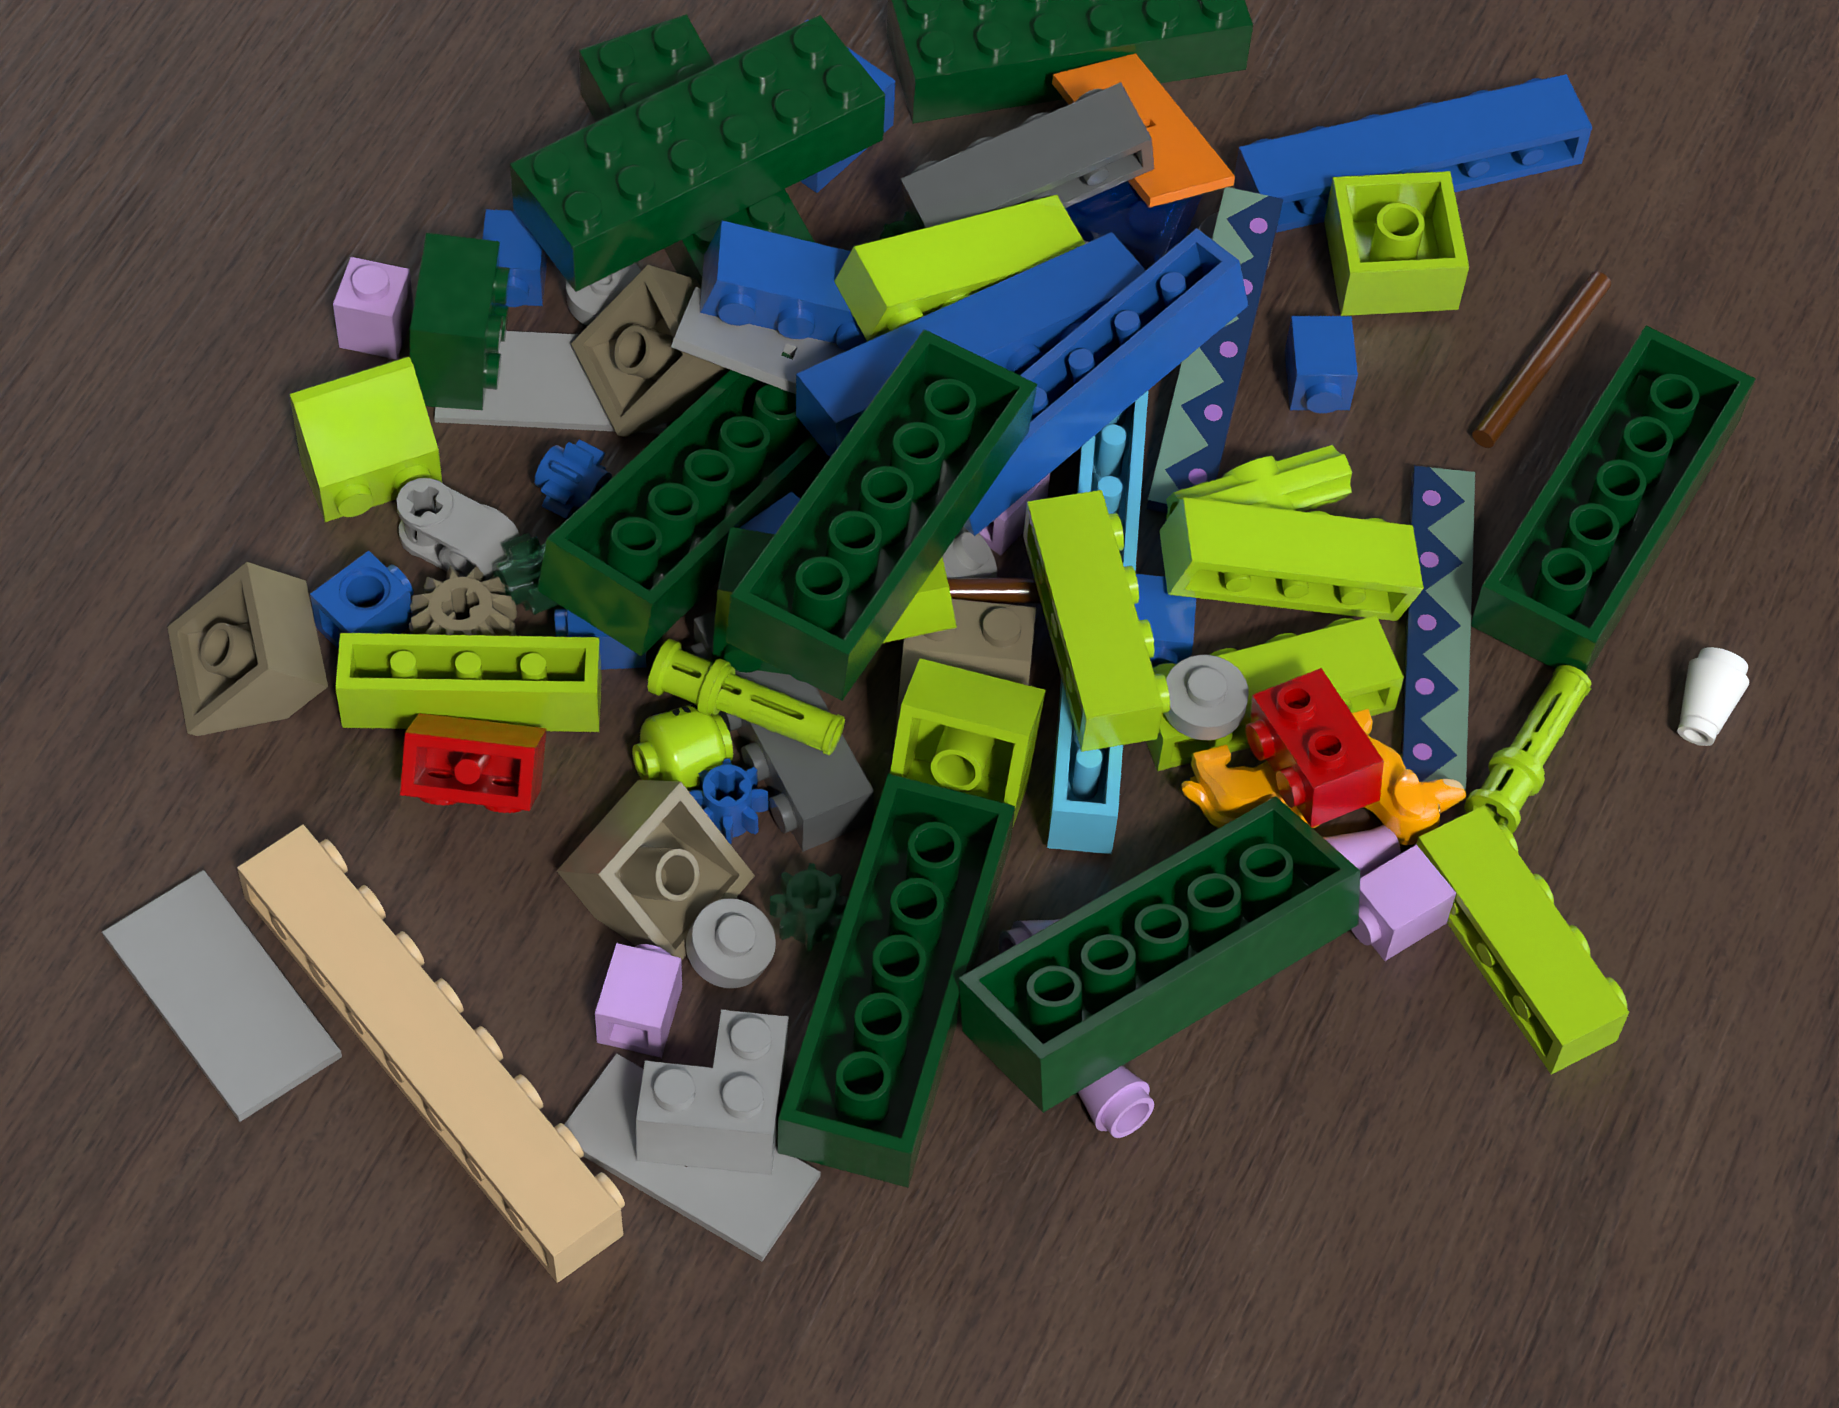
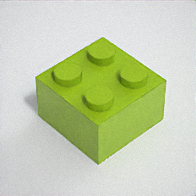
[1324,171,1469,316]
[890,658,1046,826]

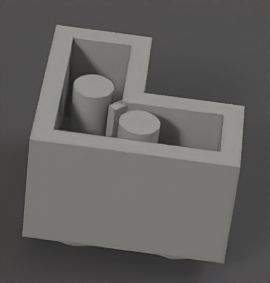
[636,1010,789,1175]

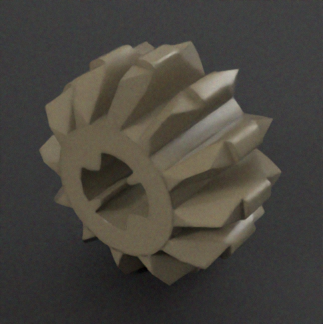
[409,565,517,636]

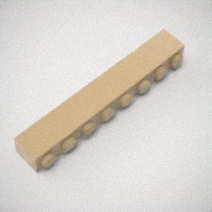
[237,824,625,1283]

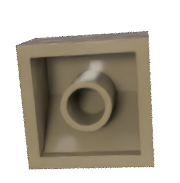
[571,265,730,437]
[167,562,328,736]
[894,599,1036,742]
[557,780,755,961]

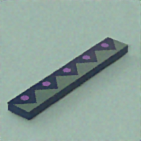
[1147,187,1283,513]
[1400,466,1475,791]

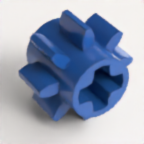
[535,439,612,520]
[689,759,768,844]

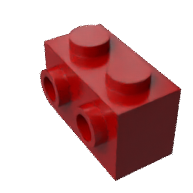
[1246,668,1384,828]
[400,713,547,813]

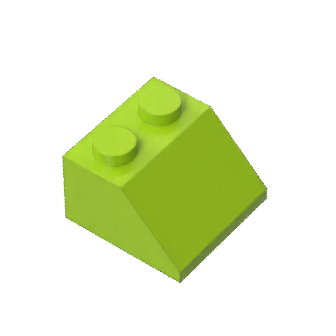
[290,357,442,522]

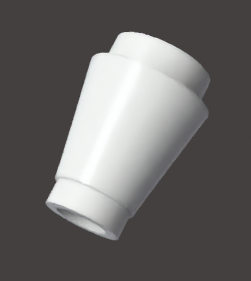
[1677,647,1749,746]

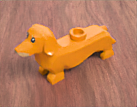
[1182,709,1466,845]

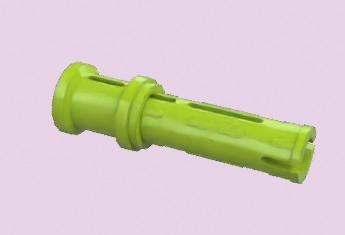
[647,639,845,756]
[1464,665,1591,833]

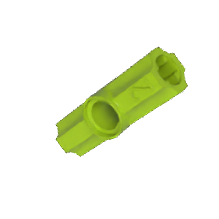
[1166,445,1352,519]

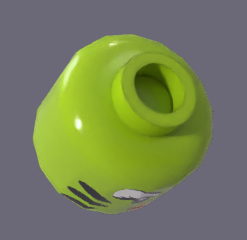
[632,704,733,791]

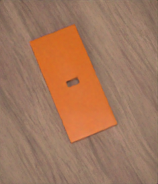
[1052,53,1235,208]

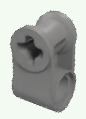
[397,478,520,581]

